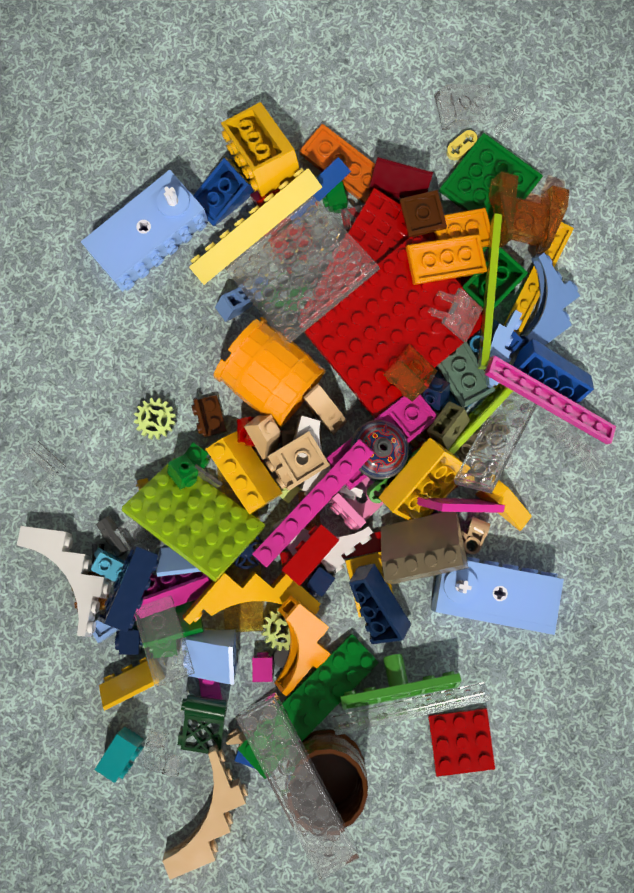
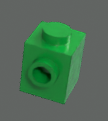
[322,181,348,214]
[185,443,210,471]
[167,454,198,490]

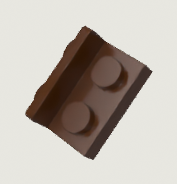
[191,395,227,438]

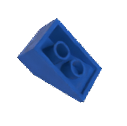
[193,158,254,226]

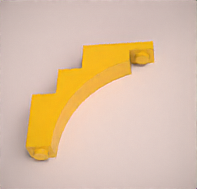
[183,571,321,624]

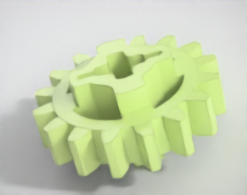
[134,398,176,440]
[261,608,291,651]

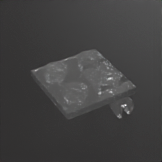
[428,288,483,342]

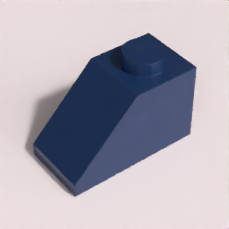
[306,566,336,598]

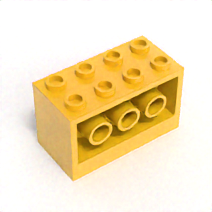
[221,102,300,197]

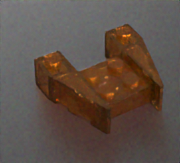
[489,172,569,254]

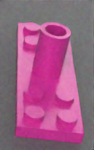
[326,388,437,490]

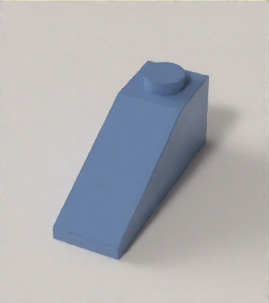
[215,275,275,322]

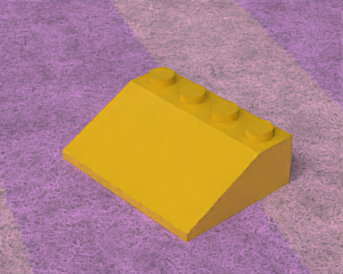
[378,438,471,520]

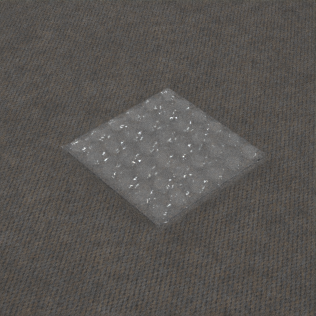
[225,195,380,343]

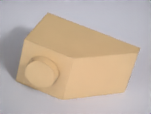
[244,414,280,459]

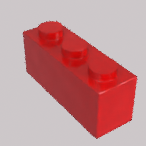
[282,524,339,586]

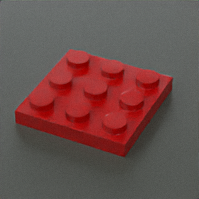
[428,708,495,777]

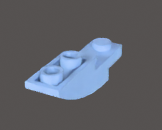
[485,310,522,388]

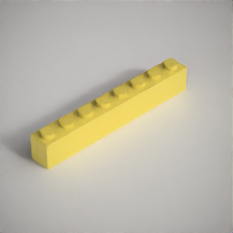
[189,168,322,285]

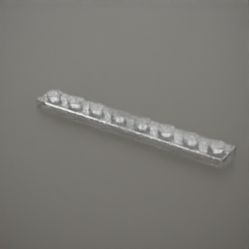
[332,682,491,735]

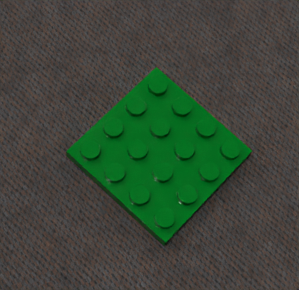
[439,133,543,231]

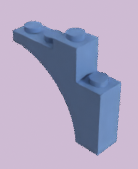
[520,253,580,346]

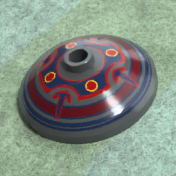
[350,420,409,479]

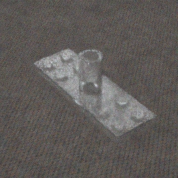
[454,393,537,494]

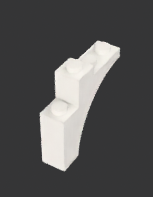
[293,416,363,500]
[273,515,373,574]

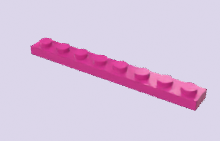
[485,355,616,444]
[252,439,375,568]

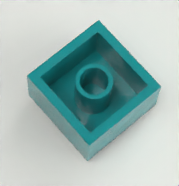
[94,727,144,783]

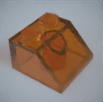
[383,344,437,401]

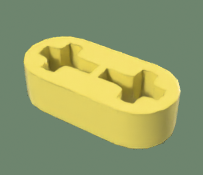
[446,130,478,161]

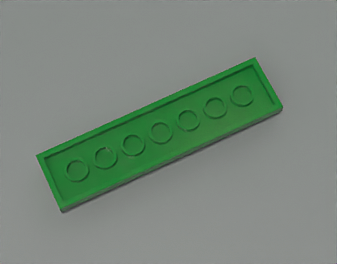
[237,634,379,779]

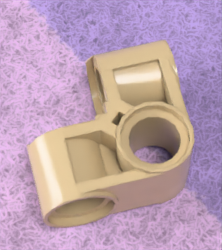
[461,516,490,555]

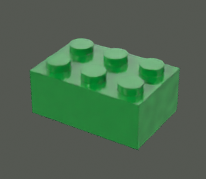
[463,247,528,313]

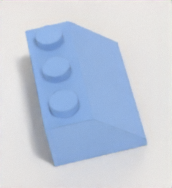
[156,544,201,577]

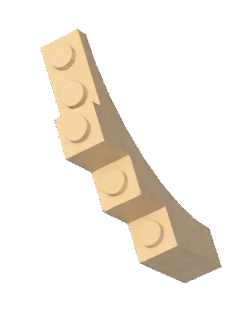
[162,744,248,880]

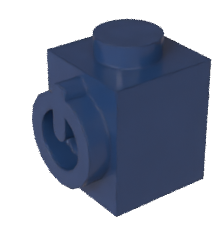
[423,376,450,411]
[115,625,144,655]

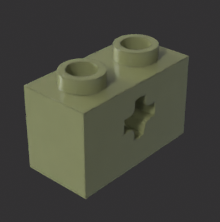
[427,401,470,450]

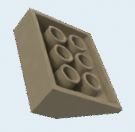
[381,512,469,584]

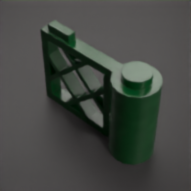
[177,695,228,754]

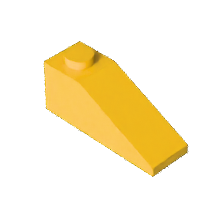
[475,476,532,531]

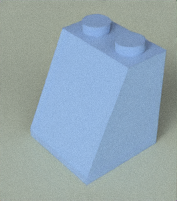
[183,629,237,684]

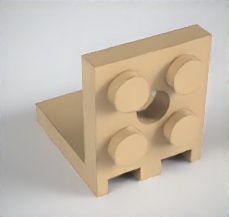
[265,431,330,491]

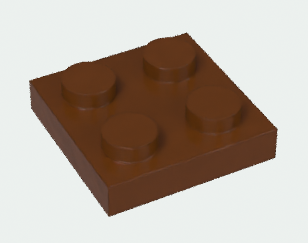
[399,190,447,238]

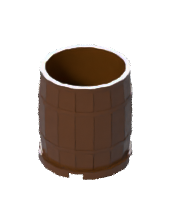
[286,729,368,833]

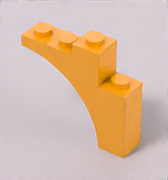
[274,595,331,696]

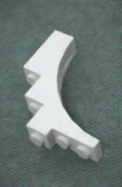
[17,526,111,637]

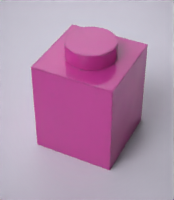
[252,652,273,682]

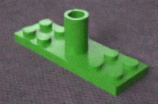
[341,654,462,710]

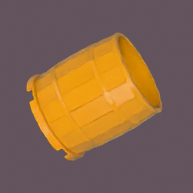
[213,317,326,427]

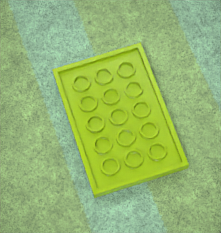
[122,458,265,582]

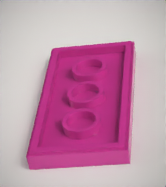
[417,497,505,513]

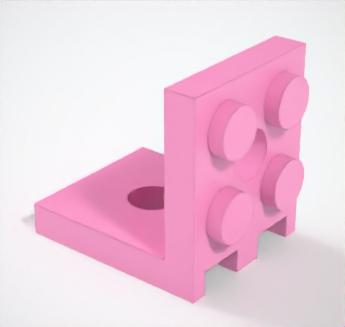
[329,477,384,531]

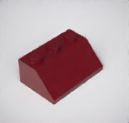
[369,157,433,203]

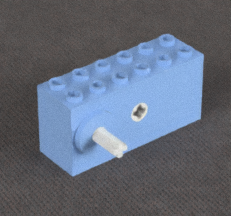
[81,170,208,292]
[431,557,564,635]

